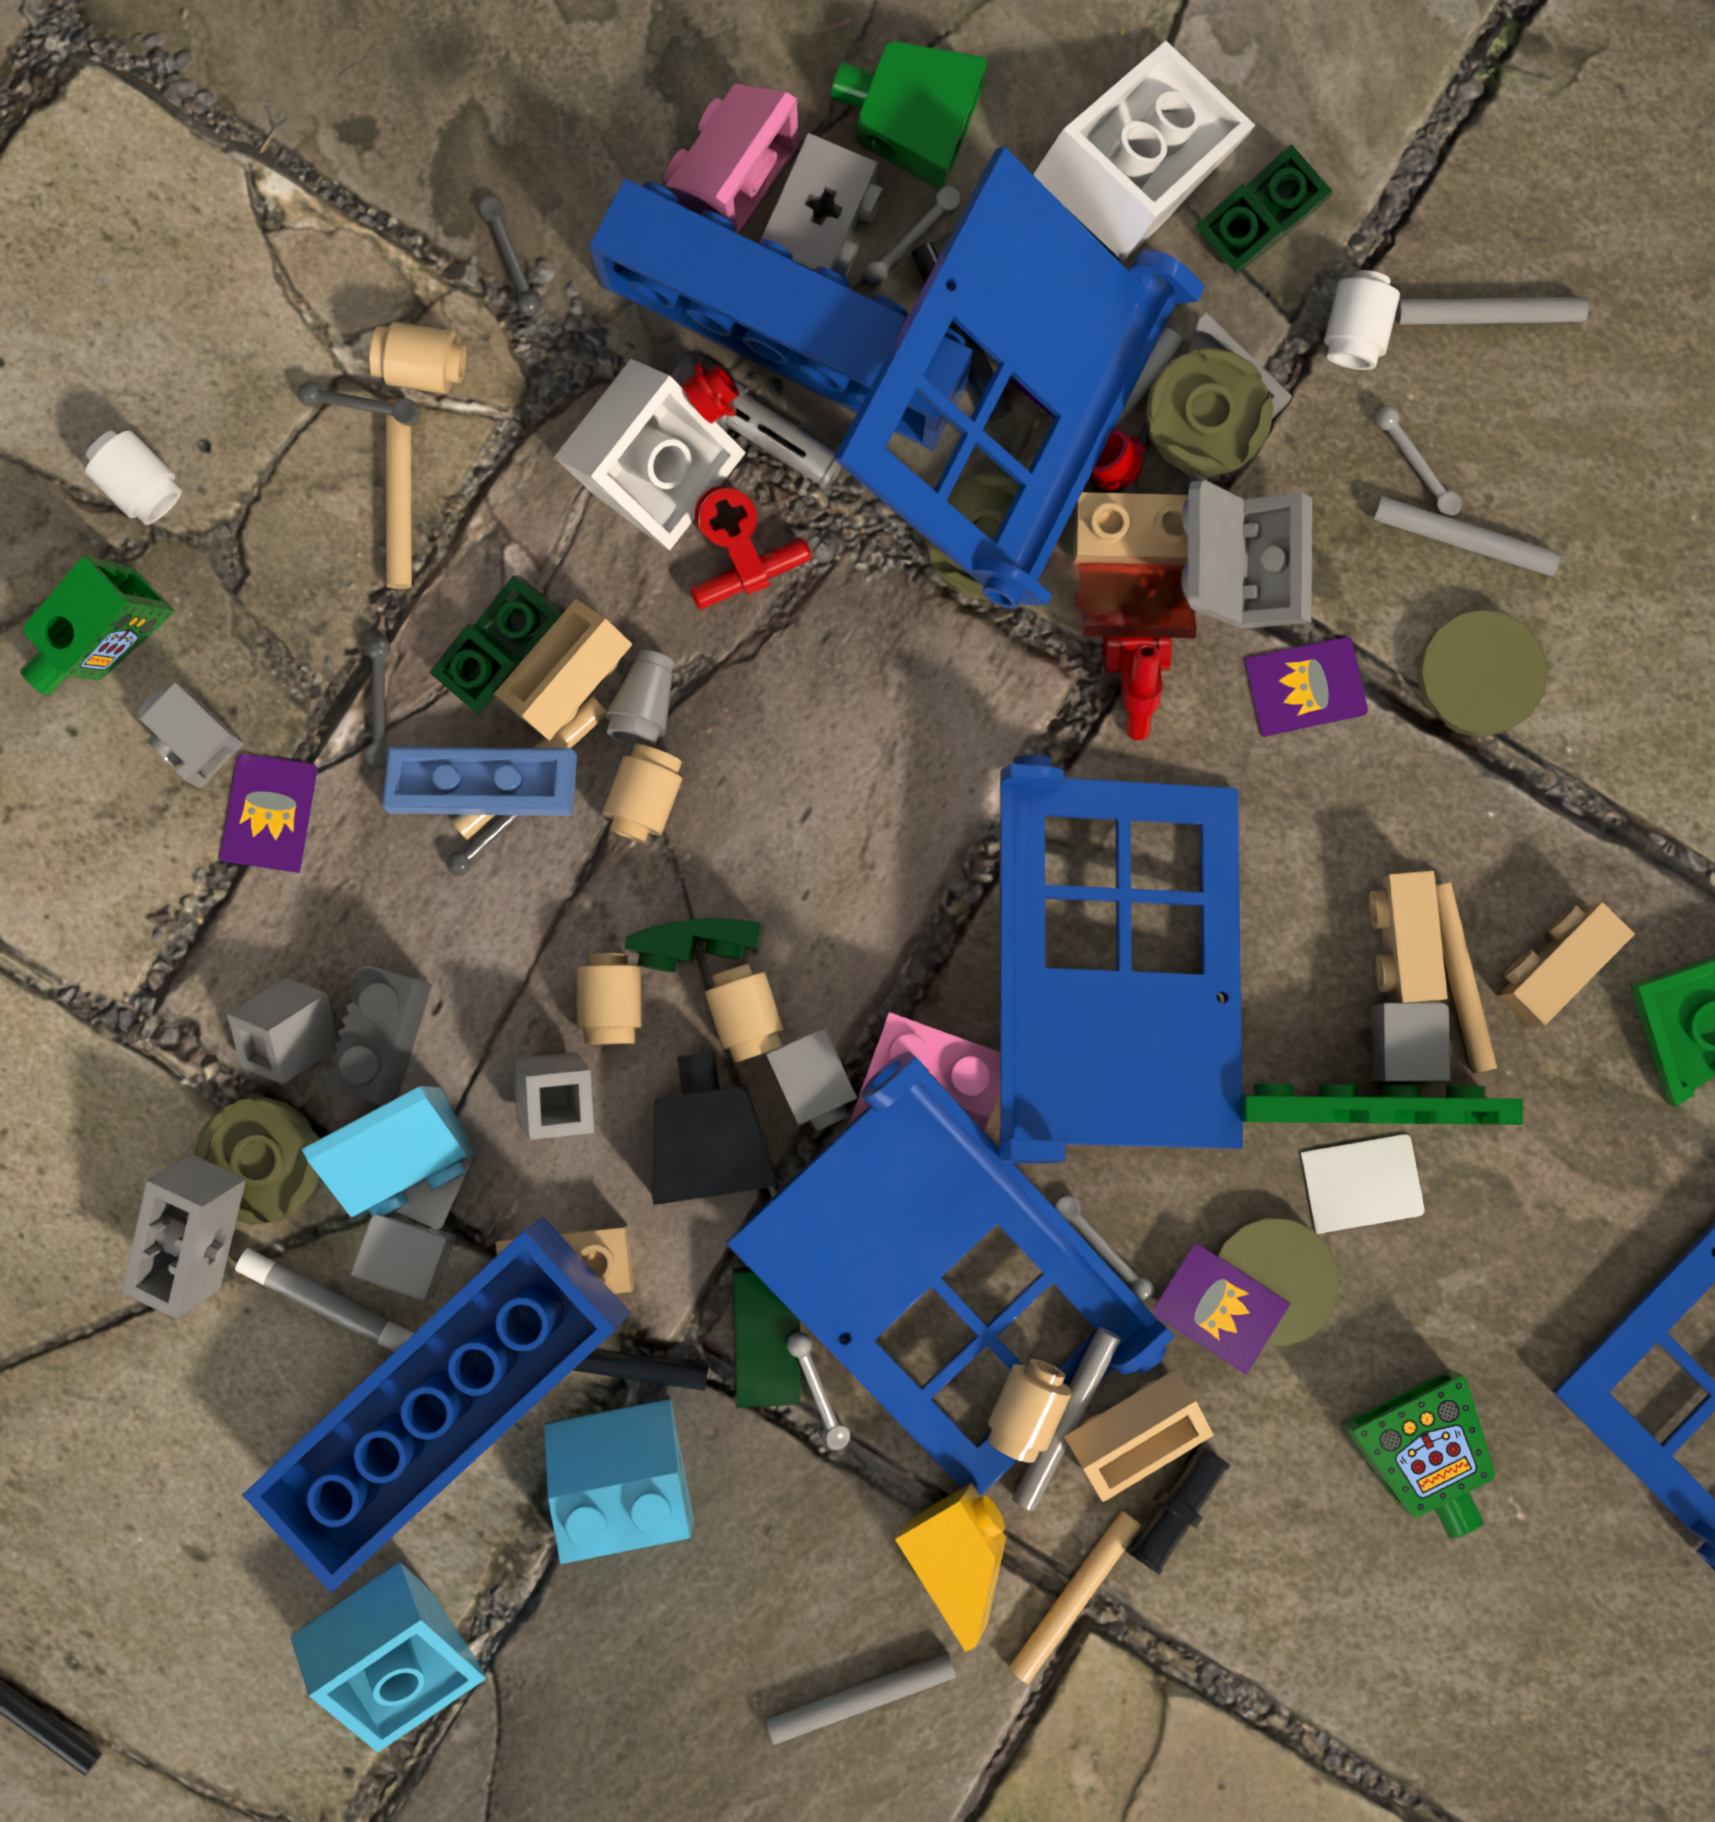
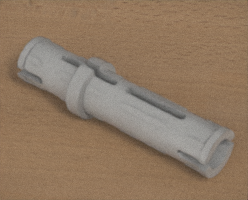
[671,355,842,490]

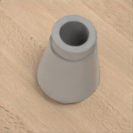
[605,650,674,748]

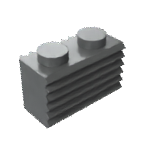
[322,964,432,1106]

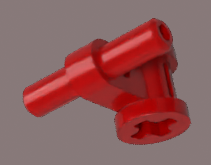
[690,485,812,610]
[1102,614,1172,740]

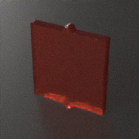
[1074,563,1197,639]

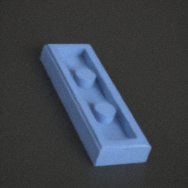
[382,747,577,816]

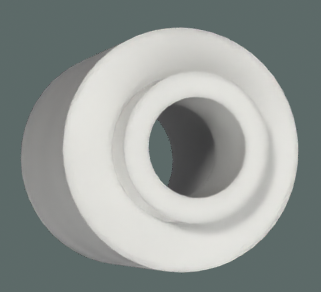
[1324,270,1400,370]
[85,430,182,525]

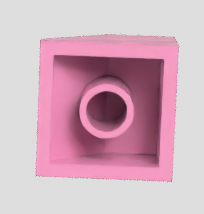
[664,83,799,235]
[849,1012,1000,1131]

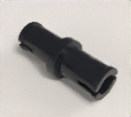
[1125,1444,1231,1575]

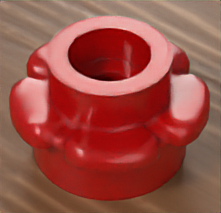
[682,363,740,424]
[1090,430,1145,491]

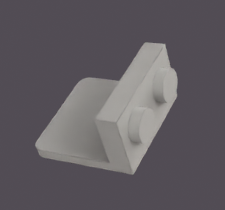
[1181,480,1312,629]

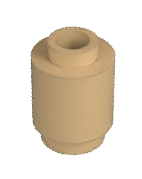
[369,322,467,394]
[602,744,683,843]
[576,953,641,1045]
[704,964,784,1063]
[987,1359,1072,1463]

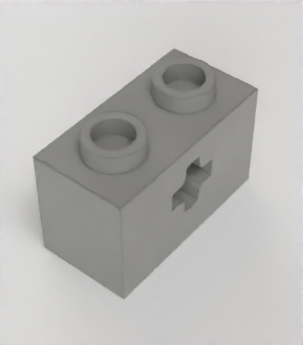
[762,133,884,279]
[122,1154,246,1319]

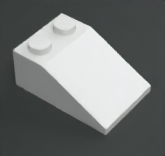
[1033,41,1255,261]

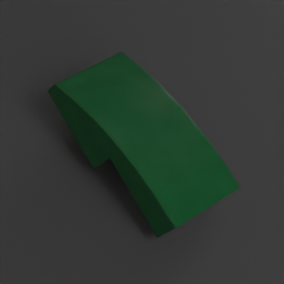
[1195,144,1333,275]
[429,575,564,713]
[624,918,763,973]
[731,1267,801,1408]

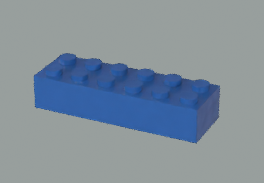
[589,178,973,452]
[242,1217,631,1593]

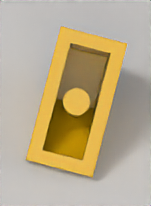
[895,1482,1006,1652]

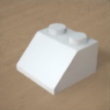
[554,359,746,551]

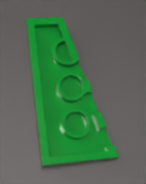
[1630,955,1715,1107]
[1242,1083,1523,1125]

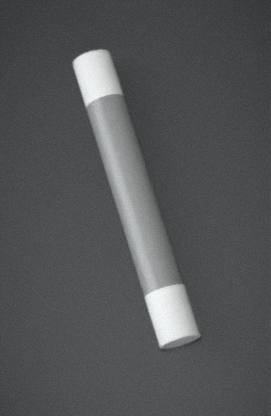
[235,1248,414,1352]

